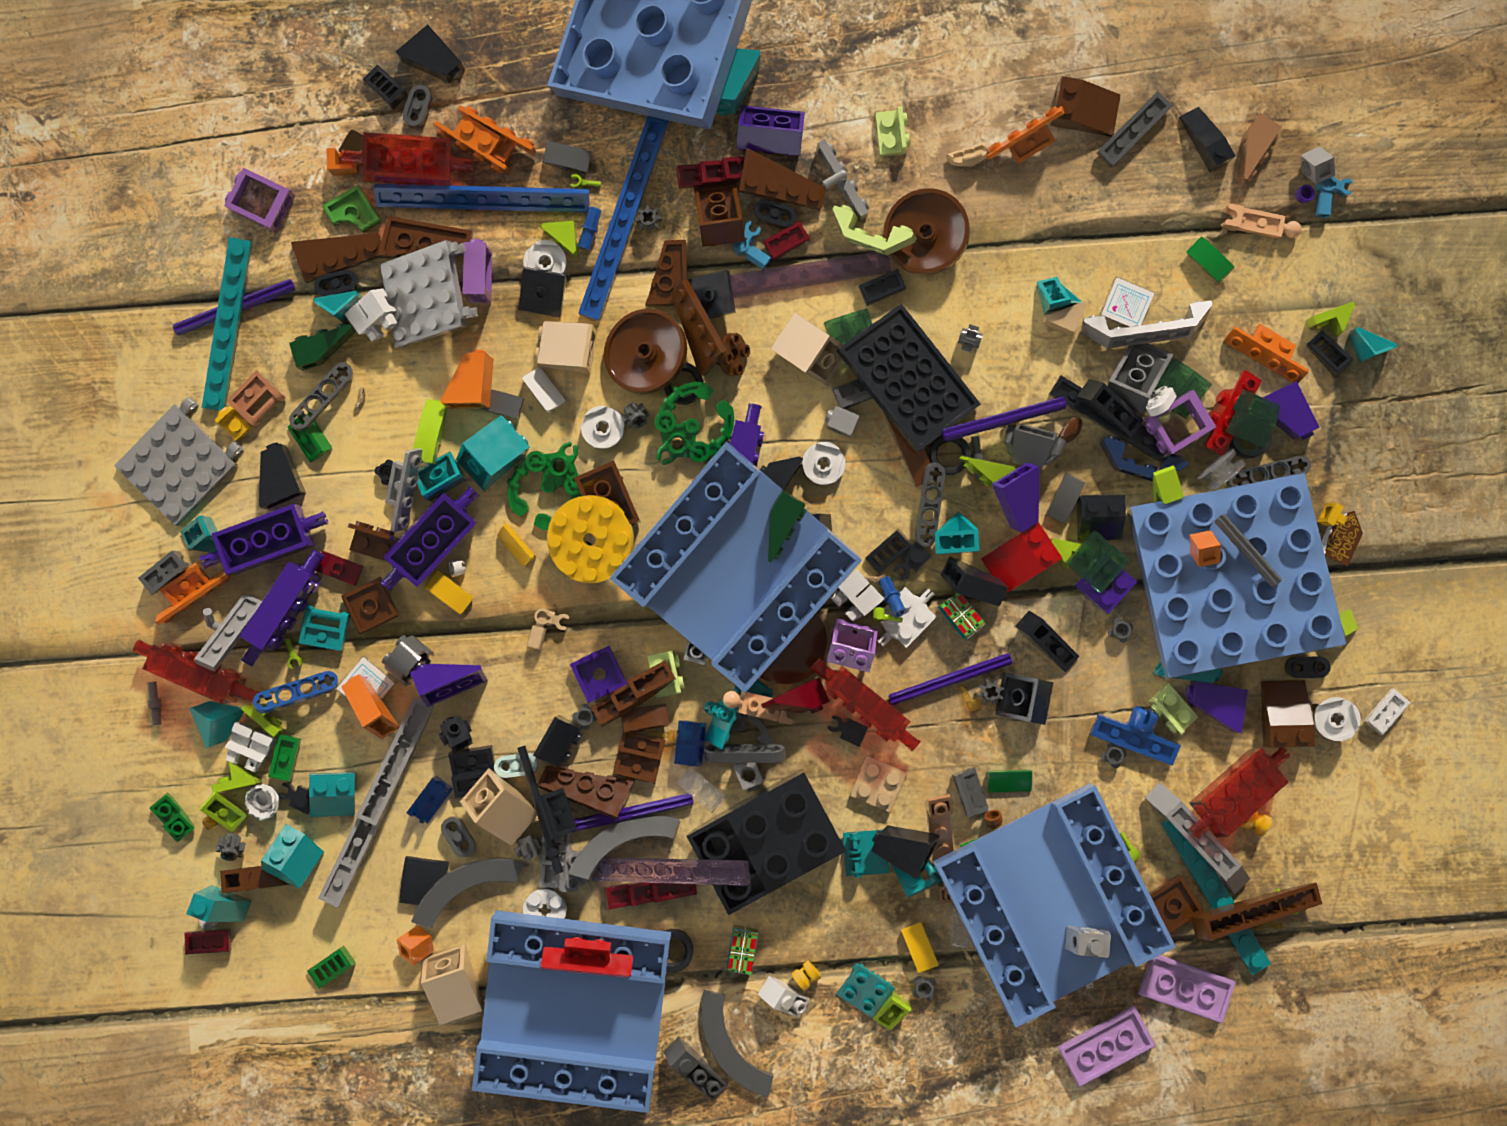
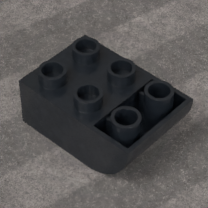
[686,768,846,915]

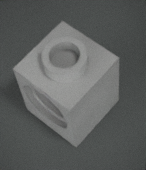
[1300,146,1335,184]
[825,406,859,438]
[733,763,763,792]

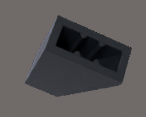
[396,24,465,83]
[259,442,306,510]
[941,556,1009,607]
[871,825,940,879]

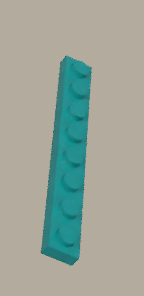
[201,237,253,411]
[1160,819,1271,975]

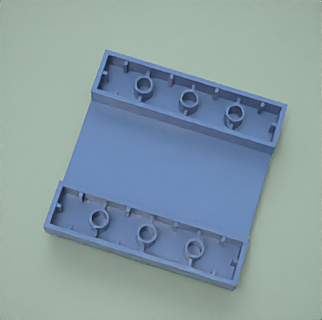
[609,441,862,693]
[1127,473,1346,680]
[932,783,1176,1028]
[472,910,671,1113]

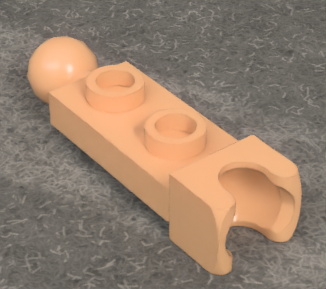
[1221,204,1302,239]
[723,690,793,725]

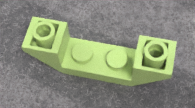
[833,205,917,255]

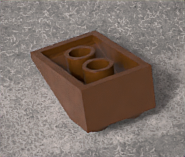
[1050,76,1121,137]
[694,182,745,247]
[574,461,641,526]
[1261,680,1315,747]

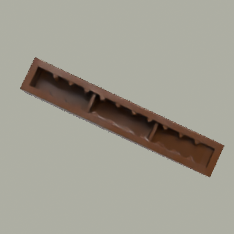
[1191,882,1322,941]

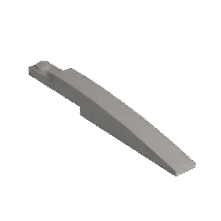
[318,697,434,908]

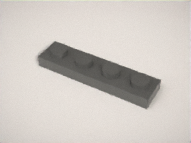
[1097,91,1173,168]

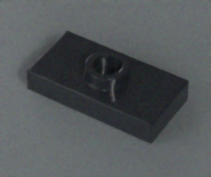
[858,269,906,306]

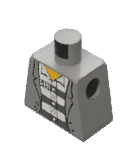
[1065,926,1111,958]

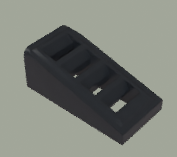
[363,64,408,110]
[1306,330,1354,378]
[865,528,912,574]

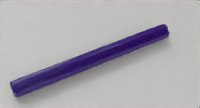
[173,279,296,336]
[942,397,1067,441]
[889,653,1012,705]
[571,793,694,833]

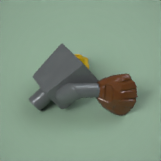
[1004,417,1083,470]

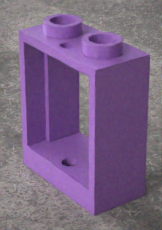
[224,168,295,233]
[463,239,492,303]
[1144,390,1216,456]
[826,618,878,672]

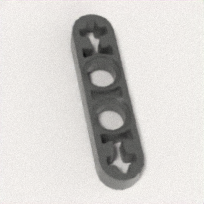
[289,363,353,431]
[1226,456,1311,488]
[915,462,945,547]
[704,744,786,763]

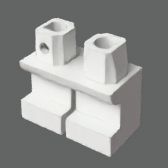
[345,289,398,342]
[831,569,884,622]
[225,722,277,772]

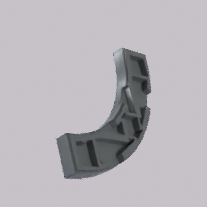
[568,816,680,882]
[411,857,523,928]
[701,989,773,1097]

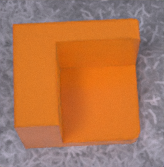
[326,148,358,175]
[1190,531,1221,567]
[397,926,434,966]

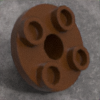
[716,333,750,376]

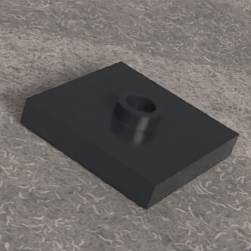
[518,267,567,318]
[688,270,736,319]

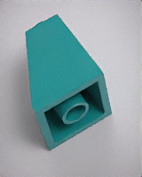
[716,49,760,116]
[456,415,530,491]

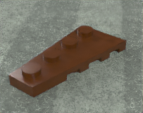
[738,148,826,210]
[378,216,473,258]
[291,233,382,283]
[671,280,727,377]
[537,766,635,820]

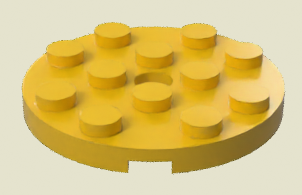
[547,495,634,583]

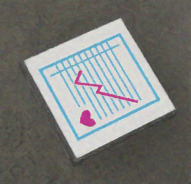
[1099,276,1155,328]
[335,655,397,701]

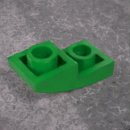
[1186,236,1235,283]
[149,792,195,842]

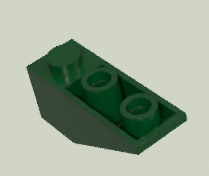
[289,323,356,371]
[768,490,807,563]

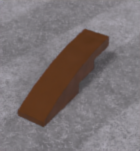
[882,410,935,487]
[591,660,676,727]

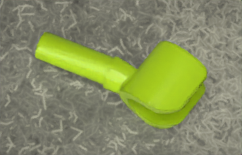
[570,174,601,189]
[872,607,903,623]
[285,638,303,669]
[1120,832,1140,862]

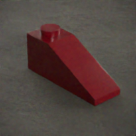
[761,678,830,714]

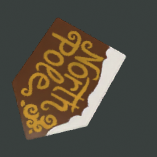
[1321,511,1363,566]

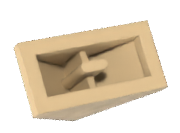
[1041,301,1087,336]

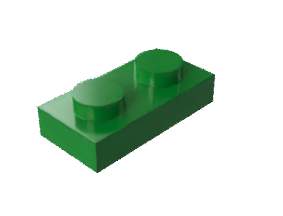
[268,734,301,782]

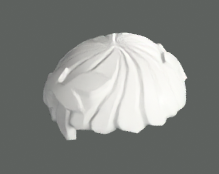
[244,784,279,821]

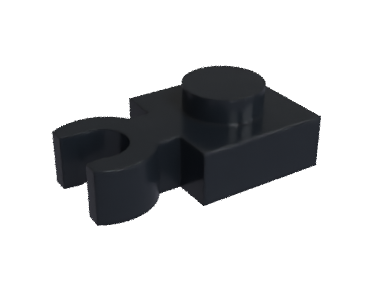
[893,541,931,580]
[827,715,868,747]
[277,782,310,815]

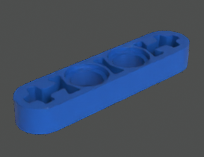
[253,671,338,713]

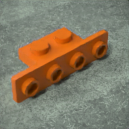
[458,105,537,165]
[986,106,1064,164]
[434,114,510,175]
[1224,323,1309,383]
[155,562,230,625]

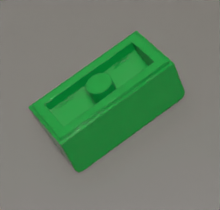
[287,413,332,463]
[987,769,1032,793]

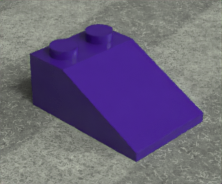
[410,664,488,707]

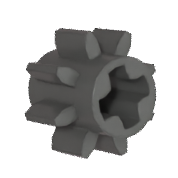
[635,205,662,234]
[958,324,983,353]
[621,402,650,429]
[977,679,1004,705]
[216,833,246,861]
[514,834,542,861]

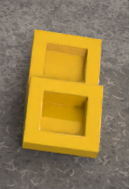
[424,569,474,615]
[901,922,939,974]

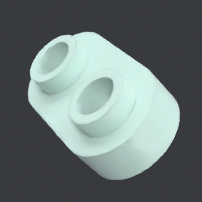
[494,753,539,778]

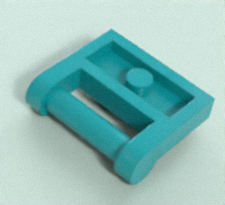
[299,605,351,651]
[891,859,942,898]

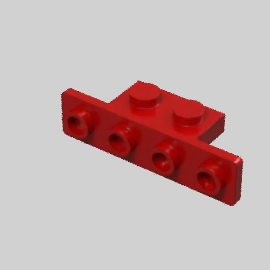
[1204,370,1262,455]
[541,937,633,978]

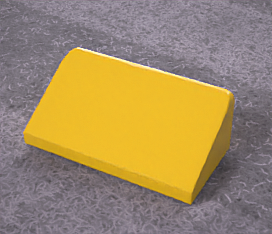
[497,524,536,567]

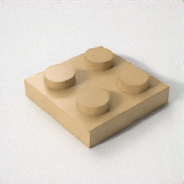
[850,755,907,813]

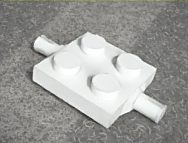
[877,587,936,648]

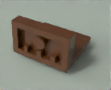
[348,521,399,561]

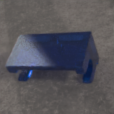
[674,720,707,767]
[406,776,453,824]

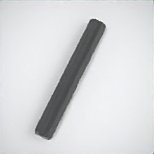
[1215,514,1282,587]

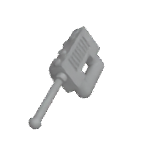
[559,813,585,892]

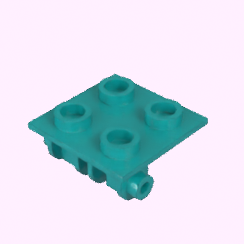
[704,699,738,749]
[843,830,889,878]
[836,963,895,1018]

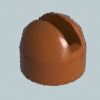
[984,810,1003,829]

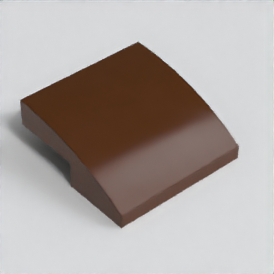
[613,732,666,784]

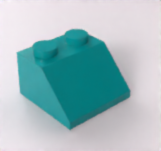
[309,772,355,817]
[261,824,324,889]

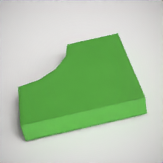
[322,184,382,233]

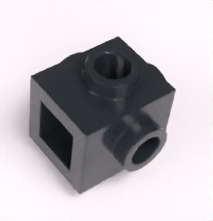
[439,715,473,754]

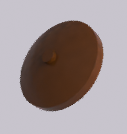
[884,188,970,275]
[604,309,687,394]
[760,613,827,684]

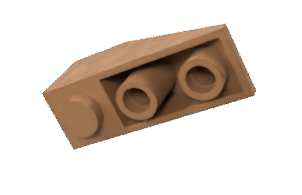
[1238,113,1282,185]

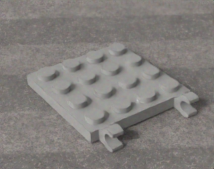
[380,240,478,348]
[114,397,244,526]

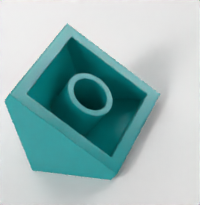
[417,451,467,502]

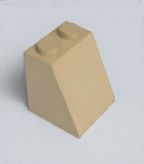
[771,313,843,386]
[535,321,597,374]
[460,768,537,846]
[421,944,482,1025]

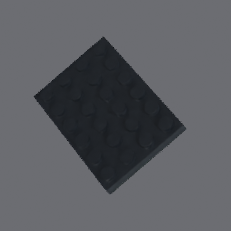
[836,303,981,454]

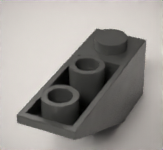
[663,1037,728,1101]

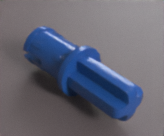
[577,207,601,251]
[879,576,907,617]

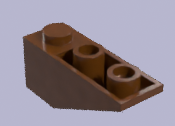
[220,866,290,893]

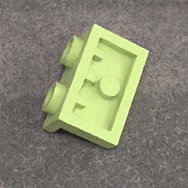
[875,106,910,157]
[648,651,685,698]
[1149,684,1199,735]

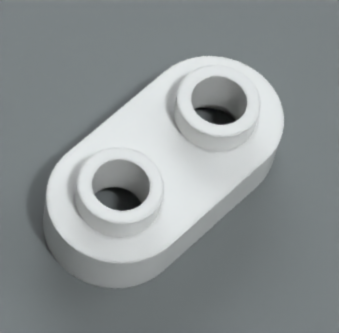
[1146,386,1176,416]

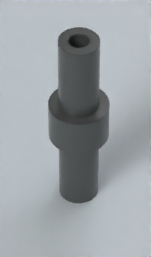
[971,436,984,480]
[147,681,162,725]

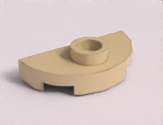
[946,142,988,167]

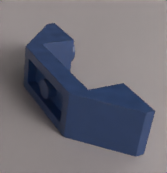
[1100,435,1188,482]

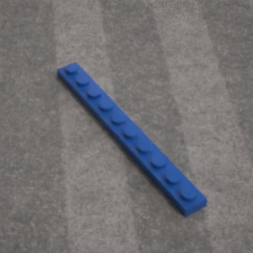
[578,116,669,321]
[374,184,590,213]

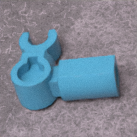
[1315,176,1353,218]
[733,221,771,270]

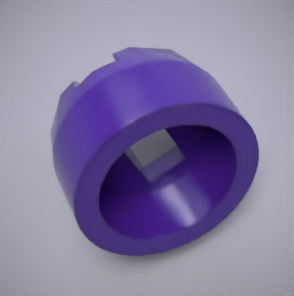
[1295,184,1315,203]

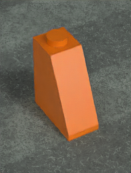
[441,350,494,409]
[341,674,400,739]

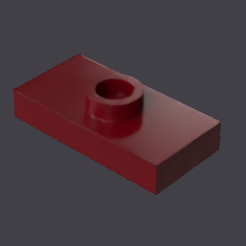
[762,221,810,261]
[315,550,364,586]
[184,928,232,955]

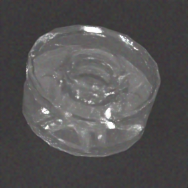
[1197,449,1246,492]

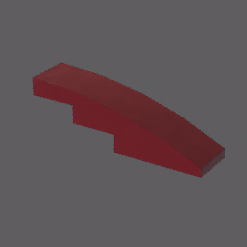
[676,157,744,189]
[604,872,697,910]

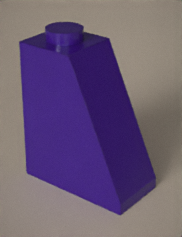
[1252,381,1320,440]
[992,463,1040,532]
[1186,681,1248,733]

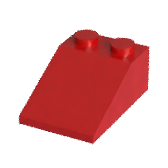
[981,522,1062,593]

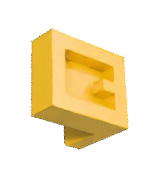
[214,406,253,442]

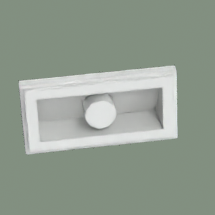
[522,367,566,414]

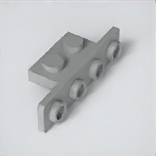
[385,448,423,533]

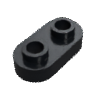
[754,199,796,229]
[315,270,359,297]
[1285,656,1331,678]

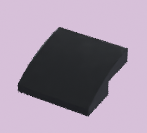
[448,745,496,798]
[399,856,449,905]

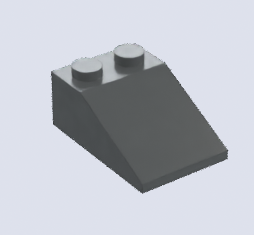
[1107,343,1174,414]

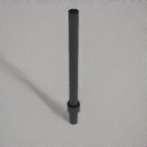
[517,745,563,874]

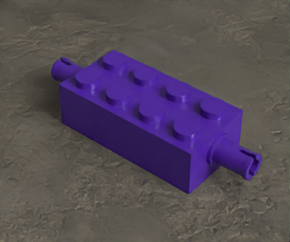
[730,403,764,467]
[381,486,480,591]
[200,504,328,576]
[240,549,325,666]

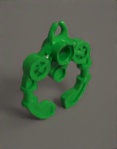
[654,382,734,465]
[506,441,581,530]

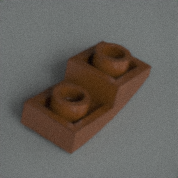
[621,704,670,733]

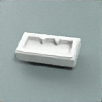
[1363,688,1410,735]

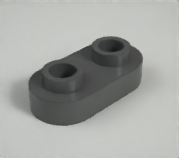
[403,85,432,128]
[441,816,476,858]

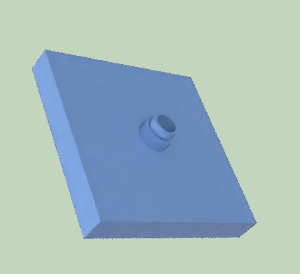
[547,0,752,129]

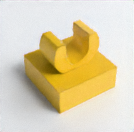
[1316,503,1348,526]

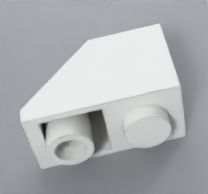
[758,976,811,1018]

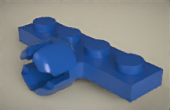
[1090,706,1181,766]

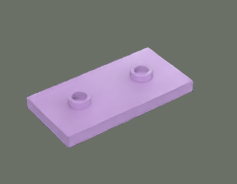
[1138,955,1236,1024]
[1057,1005,1156,1088]

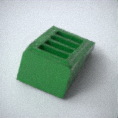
[307,945,356,989]

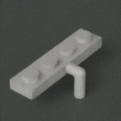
[816,139,869,222]
[194,593,262,672]

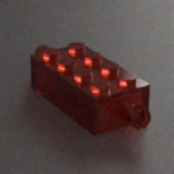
[341,132,473,186]
[132,640,259,704]
[810,658,920,751]
[1189,747,1290,839]

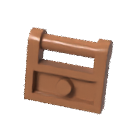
[226,370,286,428]

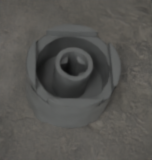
[382,635,434,686]

